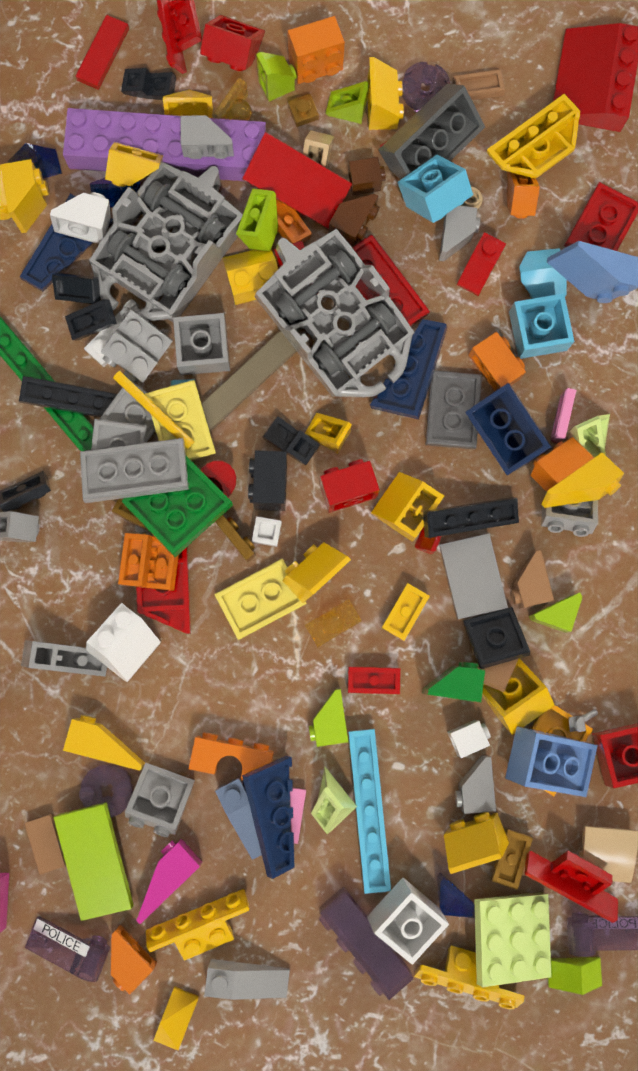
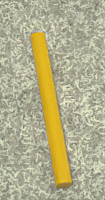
[113,371,195,449]

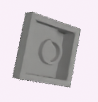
[101,309,173,383]
[541,491,598,537]
[125,762,195,837]

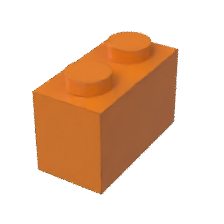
[469,332,526,391]
[530,437,594,492]

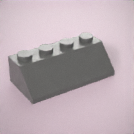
[378,84,485,180]

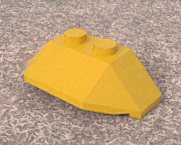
[487,94,580,179]

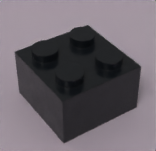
[248,450,287,511]

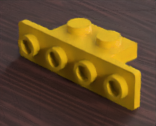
[146,889,250,961]
[414,945,524,1009]

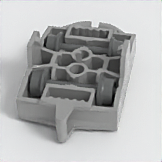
[89,162,243,323]
[254,229,415,397]

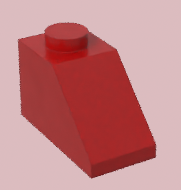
[457,232,506,296]

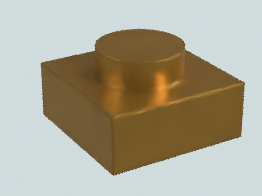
[288,94,319,128]

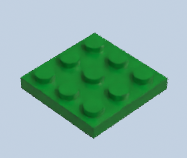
[122,456,233,557]

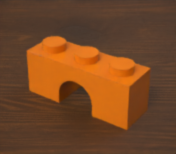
[188,732,274,780]

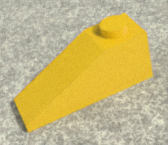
[541,453,624,508]
[63,715,145,771]

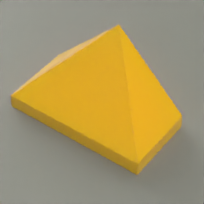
[163,89,213,118]
[153,986,199,1051]

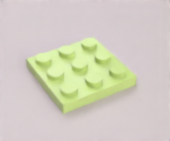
[474,892,551,987]

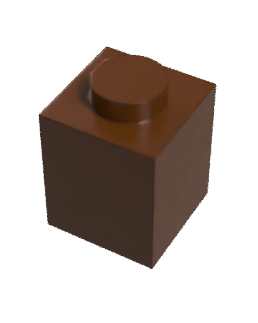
[348,157,386,196]

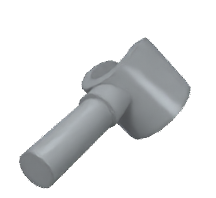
[569,709,598,732]

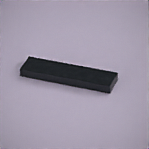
[19,376,117,418]
[423,497,519,538]

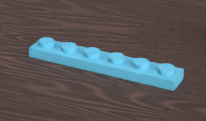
[348,729,391,894]

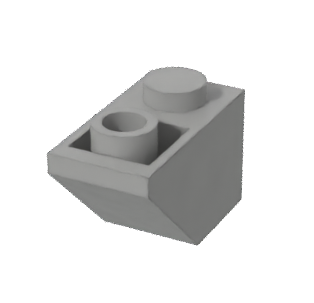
[181,115,234,159]

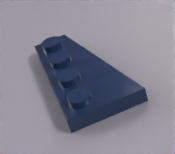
[20,193,114,292]
[370,319,447,420]
[242,756,295,879]

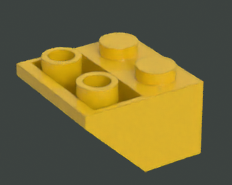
[370,472,444,542]

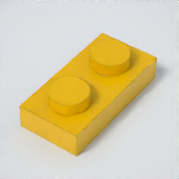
[381,583,430,641]

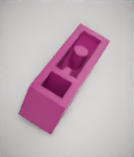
[136,839,202,924]

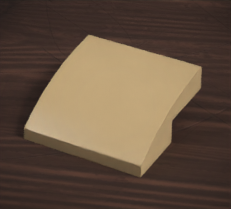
[579,825,638,883]

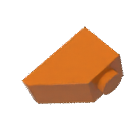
[507,172,540,219]
[111,924,157,995]

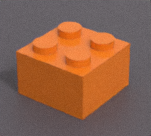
[288,16,345,84]

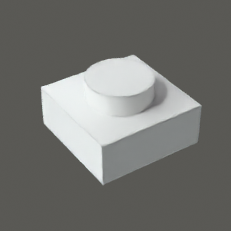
[252,516,282,547]

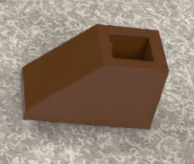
[328,194,380,247]

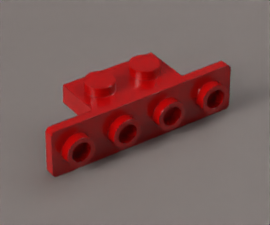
[157,0,202,74]
[524,850,618,923]

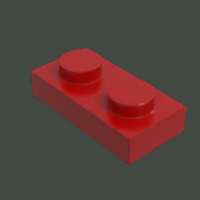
[348,667,401,694]

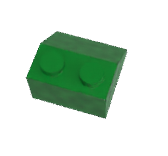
[422,662,485,703]

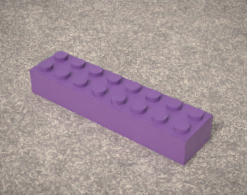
[63,108,266,181]

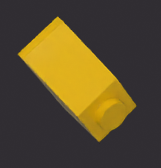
[105,142,164,187]

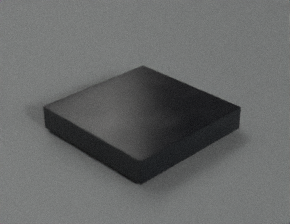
[463,607,530,670]

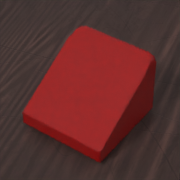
[415,527,441,554]

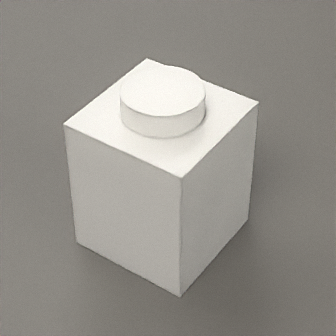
[447,720,491,758]

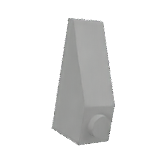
[21,640,107,677]
[204,959,290,1000]

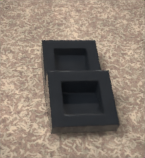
[121,68,177,100]
[262,416,320,466]

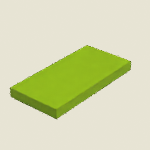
[54,802,134,921]

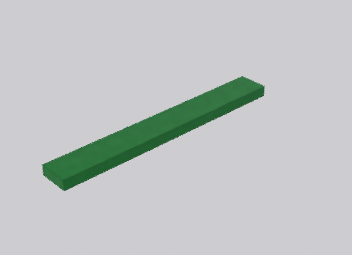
[0,317,94,451]

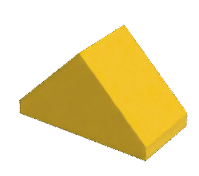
[305,413,352,454]

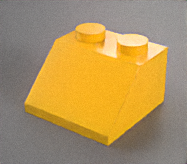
[367,57,404,130]
[1,159,49,233]
[222,249,278,305]
[282,542,351,603]
[482,658,554,735]
[444,812,509,874]

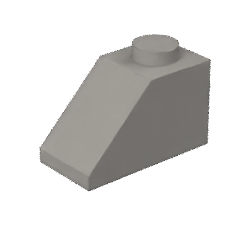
[439,206,480,261]
[0,511,39,542]
[455,755,496,814]

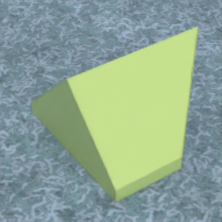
[566,414,610,458]
[311,767,357,834]

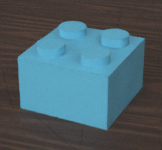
[398,155,473,223]
[509,293,575,359]

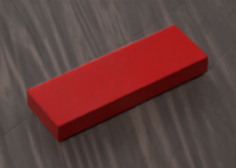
[75,15,129,90]

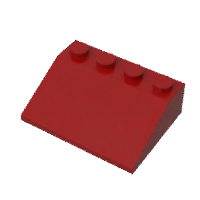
[553,23,638,132]

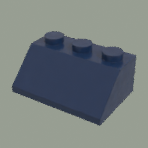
[465,383,552,476]

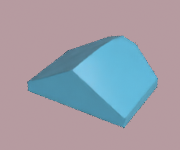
[519,248,567,299]

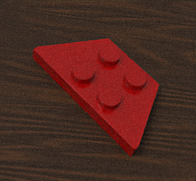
[136,546,191,634]

